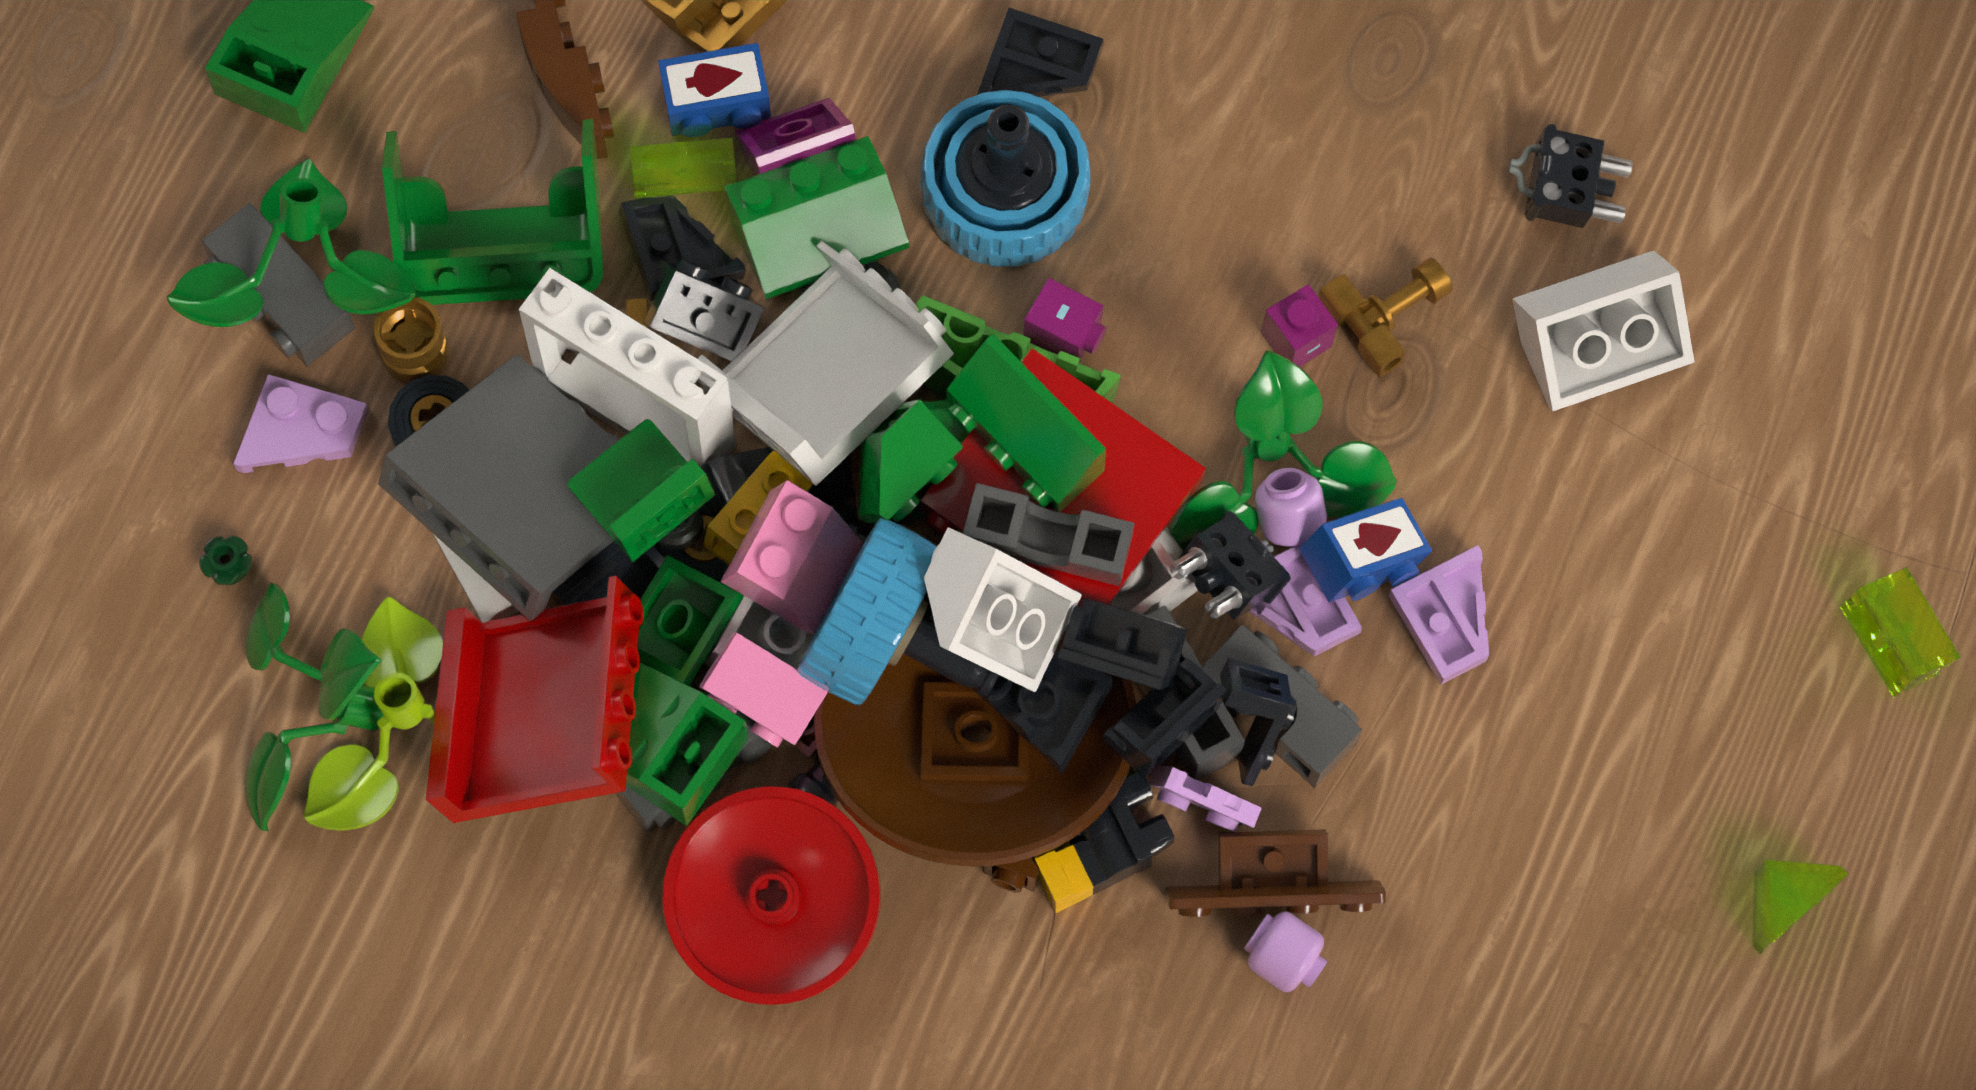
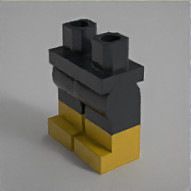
[1031,771,1175,914]

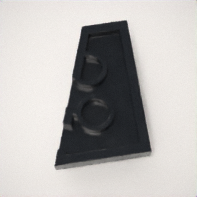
[972,651,1113,774]

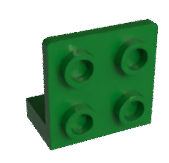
[567,419,715,562]

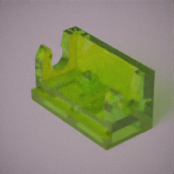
[630,138,737,199]
[1840,567,1961,697]

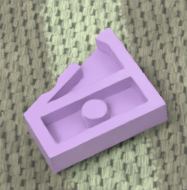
[1249,544,1362,657]
[1148,765,1262,832]

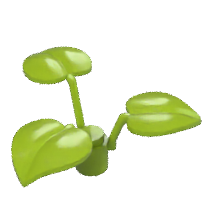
[303,597,443,831]

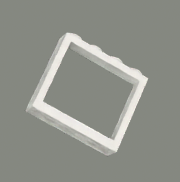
[519,268,736,467]

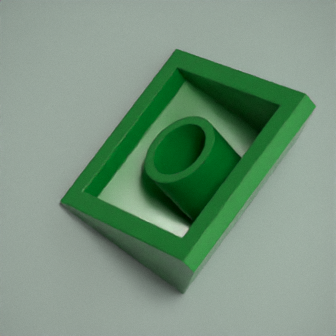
[637,555,744,686]

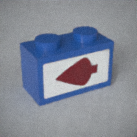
[658,43,771,137]
[1299,498,1432,602]

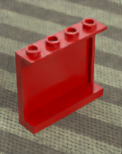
[920,348,1206,624]
[425,576,644,823]

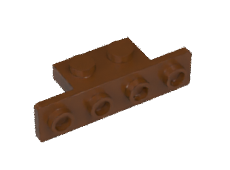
[1166,829,1386,917]

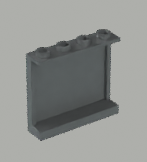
[378,354,619,621]

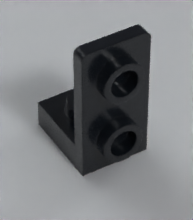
[1220,658,1296,786]

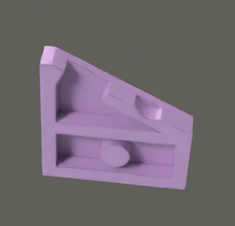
[233,374,369,473]
[1389,545,1489,685]

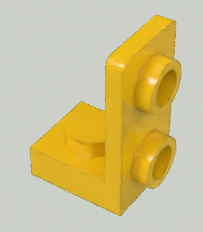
[703,451,813,565]

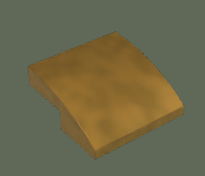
[642,0,787,53]

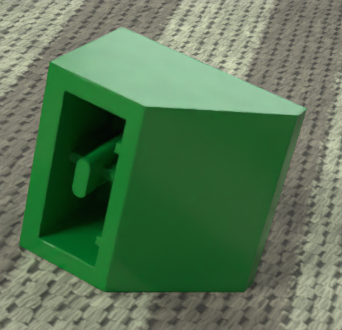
[858,399,963,523]

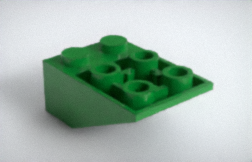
[205,0,374,133]
[626,663,749,826]

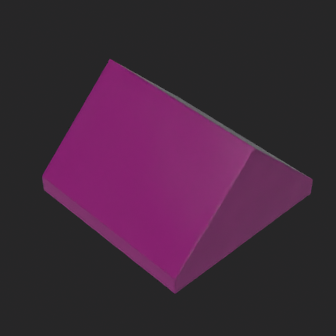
[735,98,856,176]

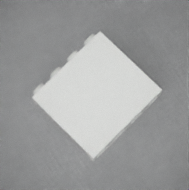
[697,241,954,486]

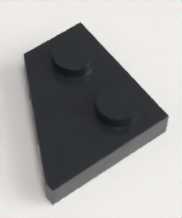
[976,8,1104,97]
[619,191,746,301]

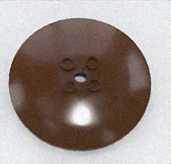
[814,625,1136,867]

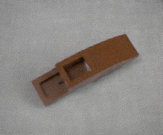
[516,0,614,159]

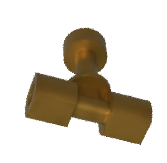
[1319,258,1453,377]

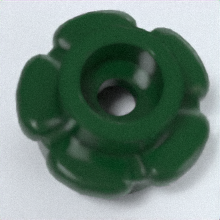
[199,535,252,585]

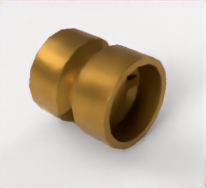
[373,297,449,384]

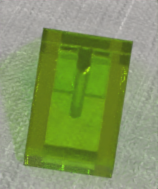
[1753,860,1848,954]

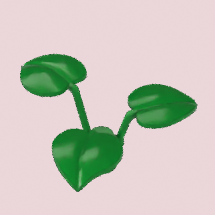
[167,158,416,327]
[1170,350,1397,551]
[245,582,383,832]

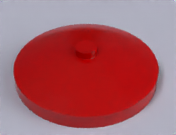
[663,786,881,1005]

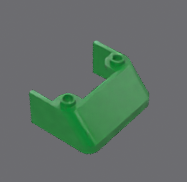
[382,119,603,305]

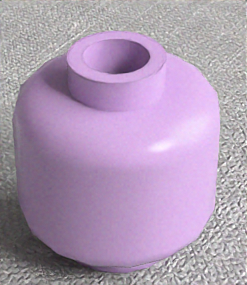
[1255,468,1327,548]
[1244,912,1327,992]

